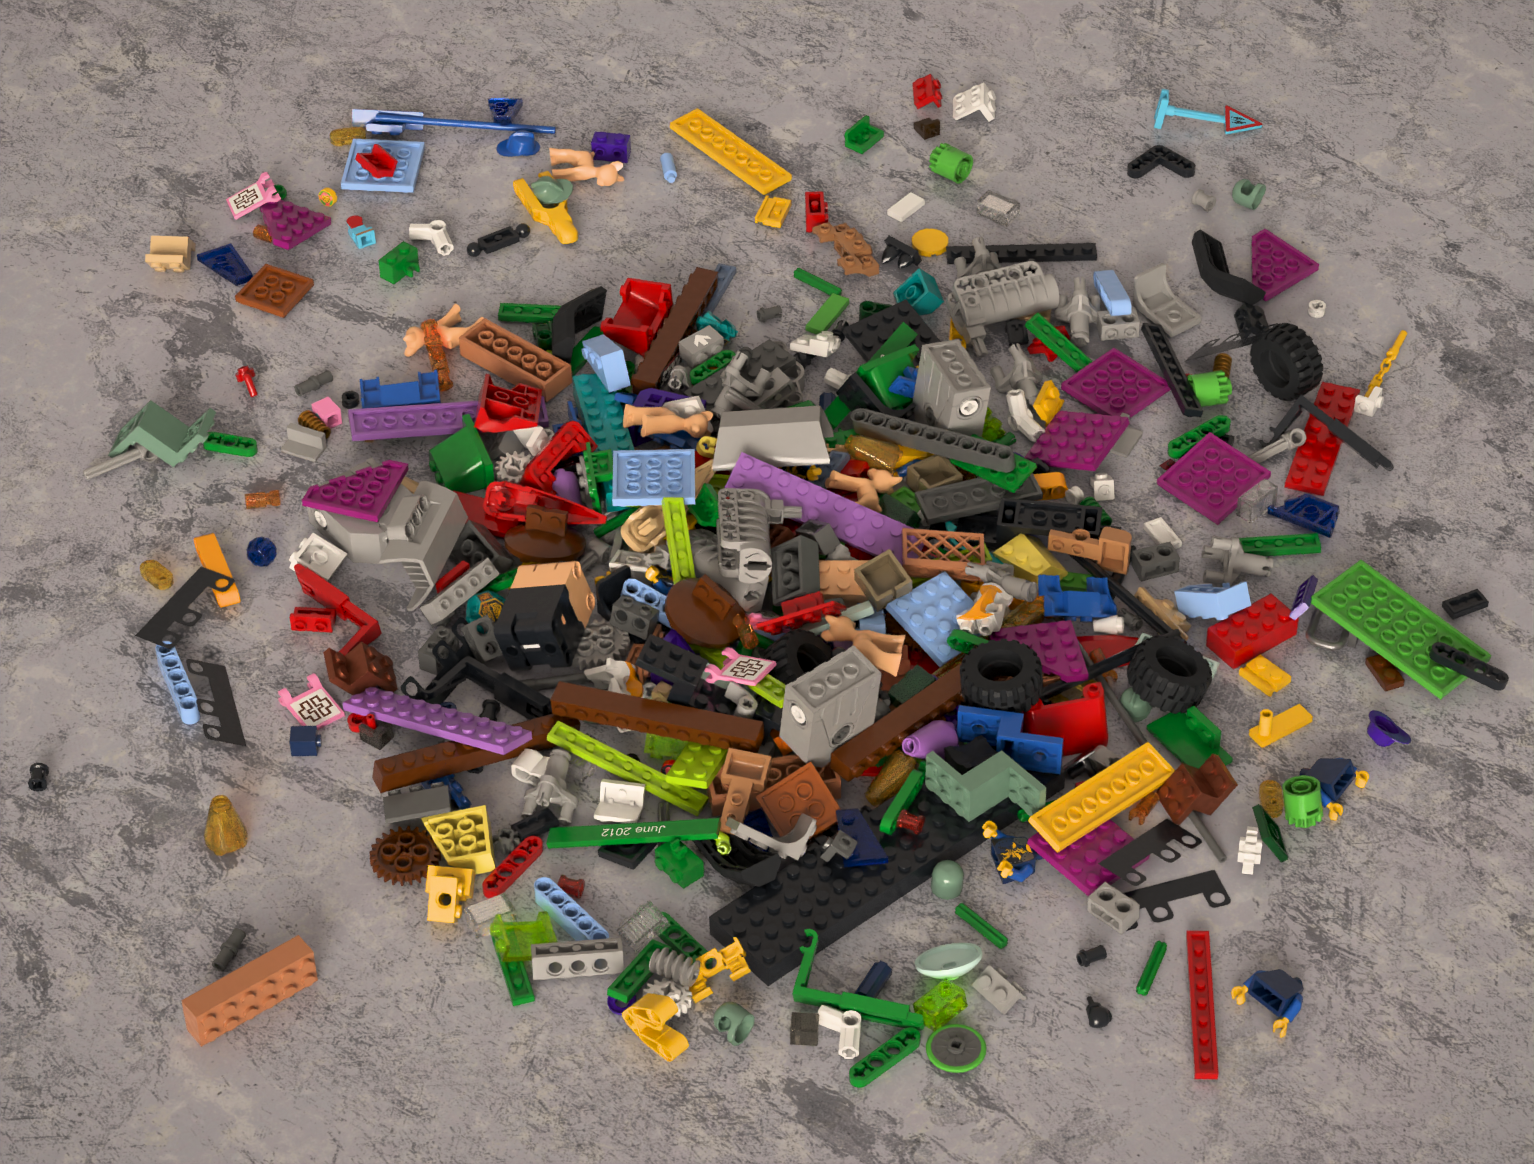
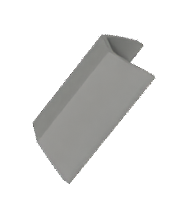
[712,406,834,471]
[379,481,468,611]

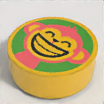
[318,187,337,207]

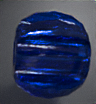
[246,536,277,567]

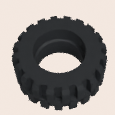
[1250,323,1324,401]
[763,629,831,685]
[1127,635,1212,714]
[960,639,1043,713]

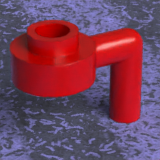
[235,365,258,397]
[347,713,378,736]

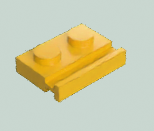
[755,195,792,228]
[1033,380,1064,427]
[1239,654,1291,697]

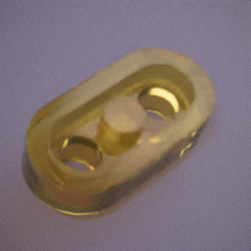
[330,127,366,146]
[140,560,174,590]
[1259,780,1284,818]

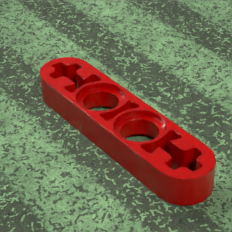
[482,836,543,899]

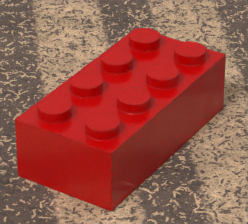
[1206,593,1299,670]

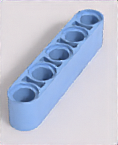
[1093,270,1131,316]
[621,578,674,630]
[155,641,200,724]
[534,877,609,941]

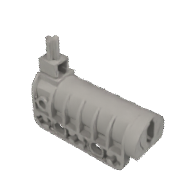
[946,261,1059,358]
[716,488,802,584]
[643,529,770,613]

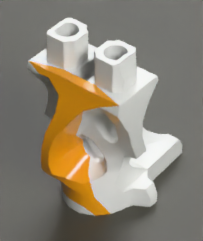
[956,582,1013,636]
[584,658,644,733]

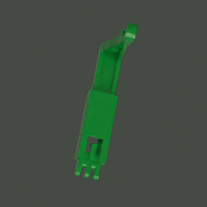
[792,929,925,1031]

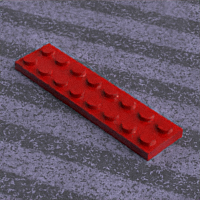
[1285,382,1360,496]

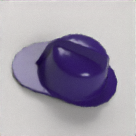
[1367,710,1411,747]

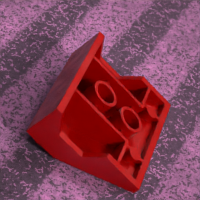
[474,373,542,433]

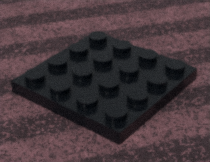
[843,300,941,369]

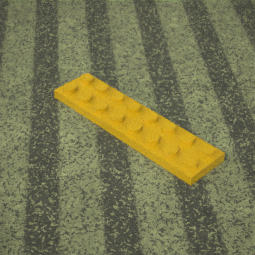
[670,108,792,195]
[1028,742,1175,853]

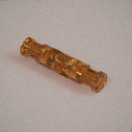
[421,319,453,391]

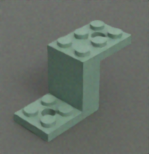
[108,400,216,467]
[925,750,1046,822]

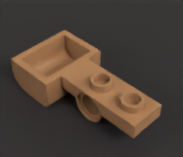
[1048,527,1132,575]
[720,748,772,835]

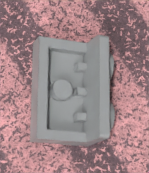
[972,965,1027,1015]

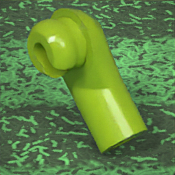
[714,831,731,856]

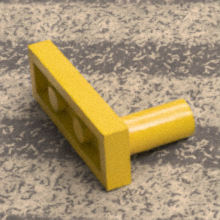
[1249,704,1313,748]

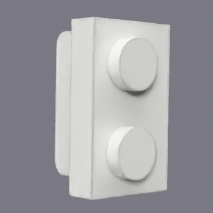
[953,82,996,122]
[513,425,550,457]
[594,779,645,824]

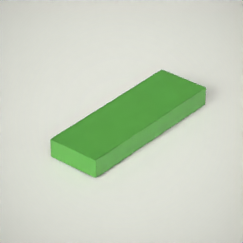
[805,293,849,335]

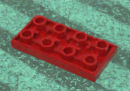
[453,491,523,538]

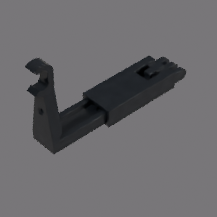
[1259,395,1394,471]
[420,656,552,720]

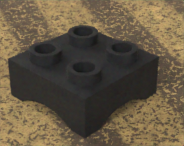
[944,735,998,775]

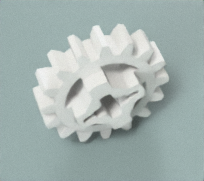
[495,451,532,484]
[1238,826,1262,875]
[642,978,692,1019]

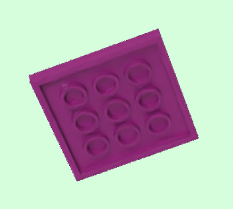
[1061,348,1170,418]
[1024,411,1130,471]
[1157,432,1271,525]
[1027,819,1150,897]

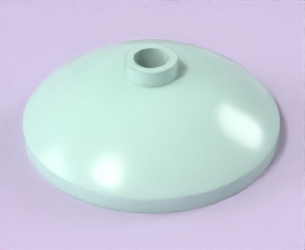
[915,943,983,980]

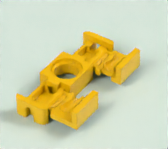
[683,937,751,1003]

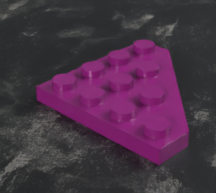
[259,200,331,250]
[1251,229,1319,302]
[302,460,409,522]
[988,620,1088,683]

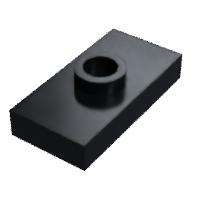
[1442,589,1489,619]
[510,808,560,842]

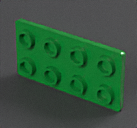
[950,434,1037,493]
[583,442,613,514]
[1146,706,1233,768]

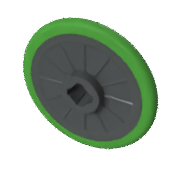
[926,1024,986,1073]

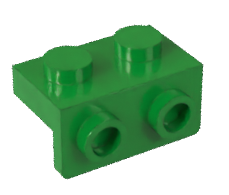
[844,115,884,154]
[687,483,719,527]

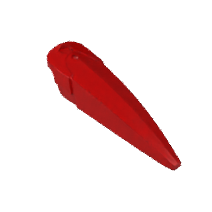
[483,481,607,524]

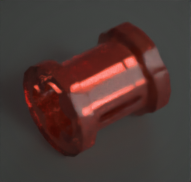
[897,809,925,835]
[558,874,585,899]

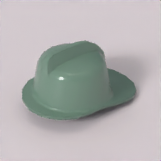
[531,176,573,205]
[1118,686,1152,722]

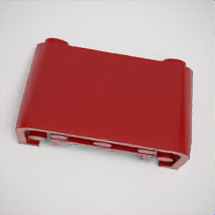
[600,278,673,357]
[519,421,598,495]
[1021,682,1108,757]

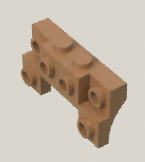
[812,222,879,277]

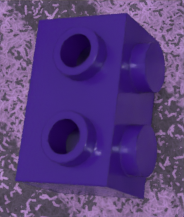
[591,131,631,163]

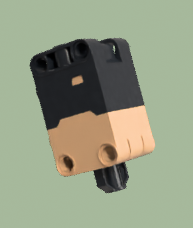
[494,561,595,671]

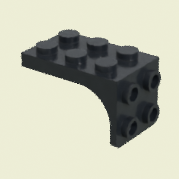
[836,372,916,440]
[596,565,670,644]

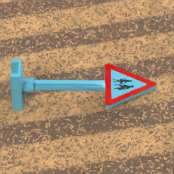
[1154,89,1263,134]

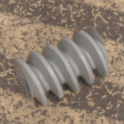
[649,947,701,987]

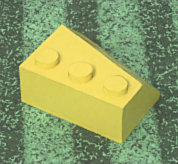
[993,533,1068,585]
[421,805,496,875]

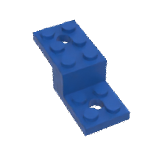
[957,705,1064,774]

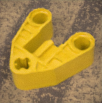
[622,993,689,1062]

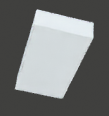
[887,192,925,222]
[1143,517,1182,549]

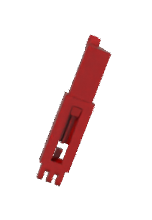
[294,564,382,656]

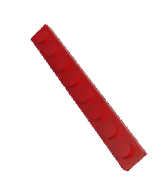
[1186,930,1219,1079]

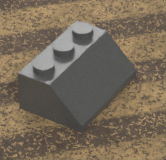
[449,520,515,575]
[771,535,820,606]
[383,782,454,824]

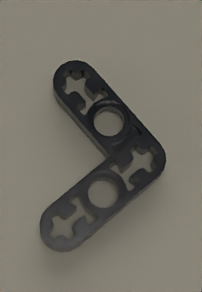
[1127,145,1196,179]

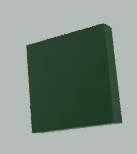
[1252,804,1288,863]

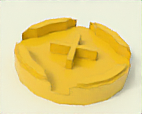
[912,229,948,257]

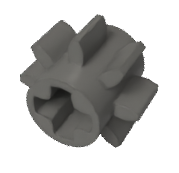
[493,828,520,855]

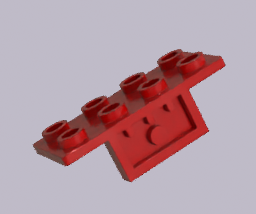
[756,591,847,635]

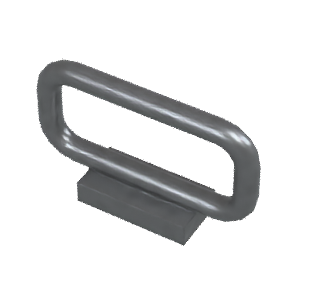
[1306,607,1358,651]

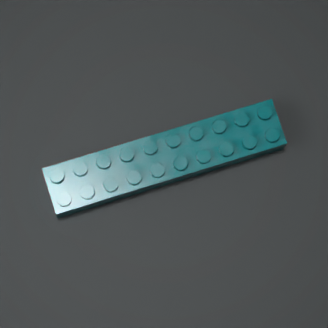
[572,373,634,512]

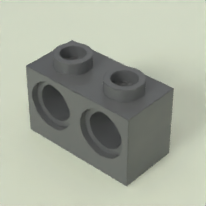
[795,519,841,555]
[1131,542,1180,582]
[610,595,659,640]
[460,614,503,664]
[418,625,460,676]

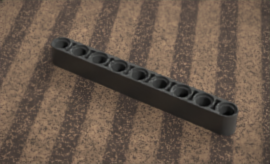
[851,408,1016,473]

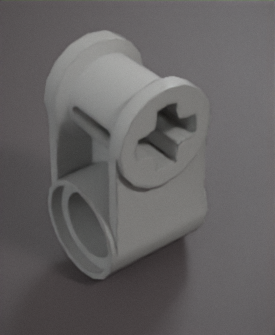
[1087,745,1122,774]

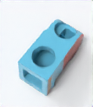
[346,215,376,249]

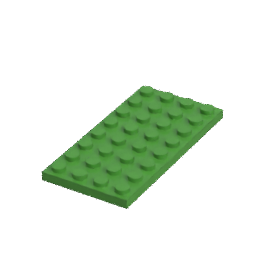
[1311,560,1492,700]

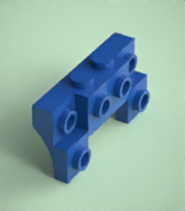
[360,370,441,409]
[1038,574,1117,622]

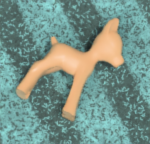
[549,147,624,186]
[403,304,484,357]
[623,404,713,438]
[825,468,903,513]
[821,615,905,677]

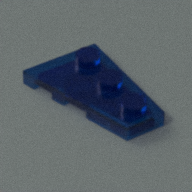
[836,808,888,867]

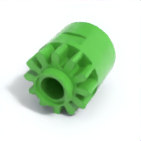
[929,143,973,184]
[1187,370,1232,407]
[1282,775,1323,828]

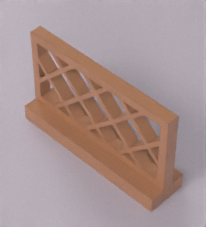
[901,528,987,582]

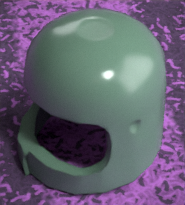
[1232,179,1266,210]
[931,860,964,900]
[713,1001,755,1046]

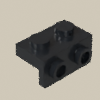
[1234,302,1269,339]

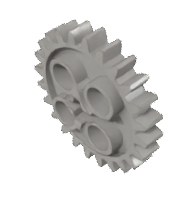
[573,618,631,670]

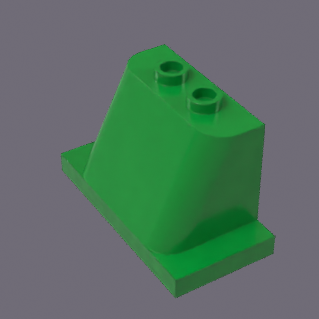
[856,344,919,411]
[429,414,494,493]

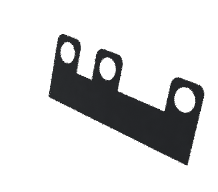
[1184,323,1278,362]
[135,567,235,649]
[401,617,489,705]
[186,659,246,746]
[1098,819,1202,886]
[1123,870,1231,931]

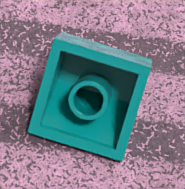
[893,268,944,316]

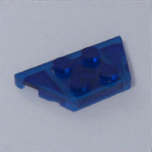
[1267,494,1340,538]

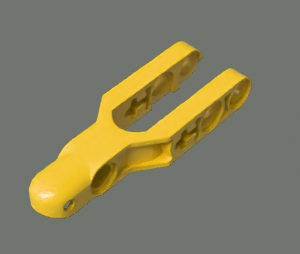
[513,171,578,244]

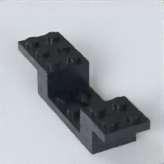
[955,498,1121,549]
[635,634,783,745]

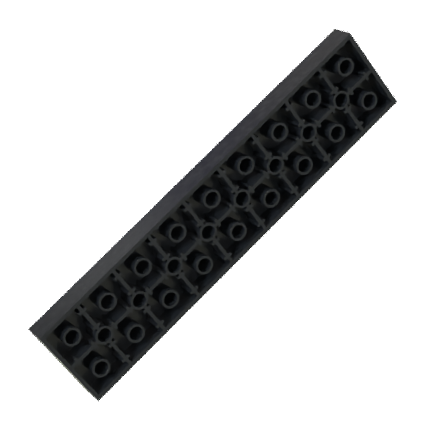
[709,746,1066,986]

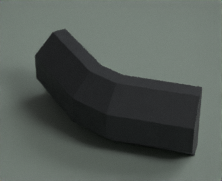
[1192,229,1266,305]
[552,286,607,364]
[692,815,781,887]

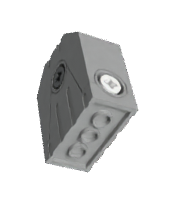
[912,339,991,455]
[305,457,413,564]
[779,645,882,768]

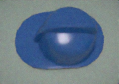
[496,130,540,157]

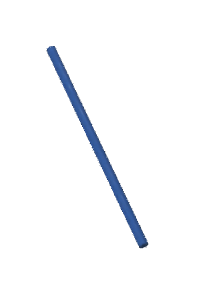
[376,114,556,134]

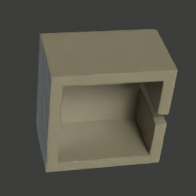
[907,455,963,492]
[854,549,912,612]

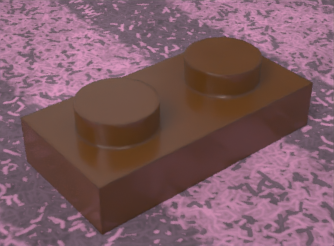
[1365,654,1405,692]

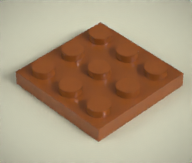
[235,264,314,318]
[756,761,846,842]

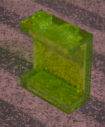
[490,911,558,962]

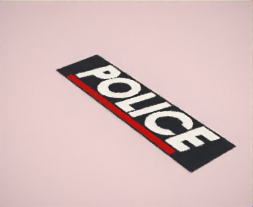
[659,352,682,389]

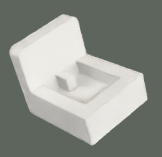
[1354,386,1384,417]
[1090,473,1115,501]

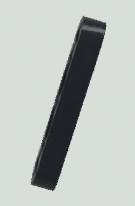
[1429,642,1509,691]

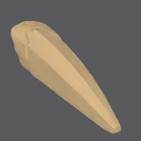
[621,459,716,553]

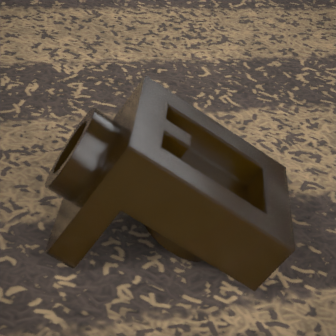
[914,118,940,140]

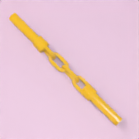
[1364,330,1407,397]

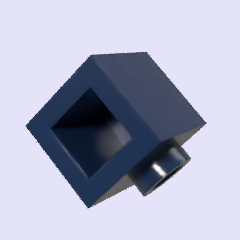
[289,726,322,756]

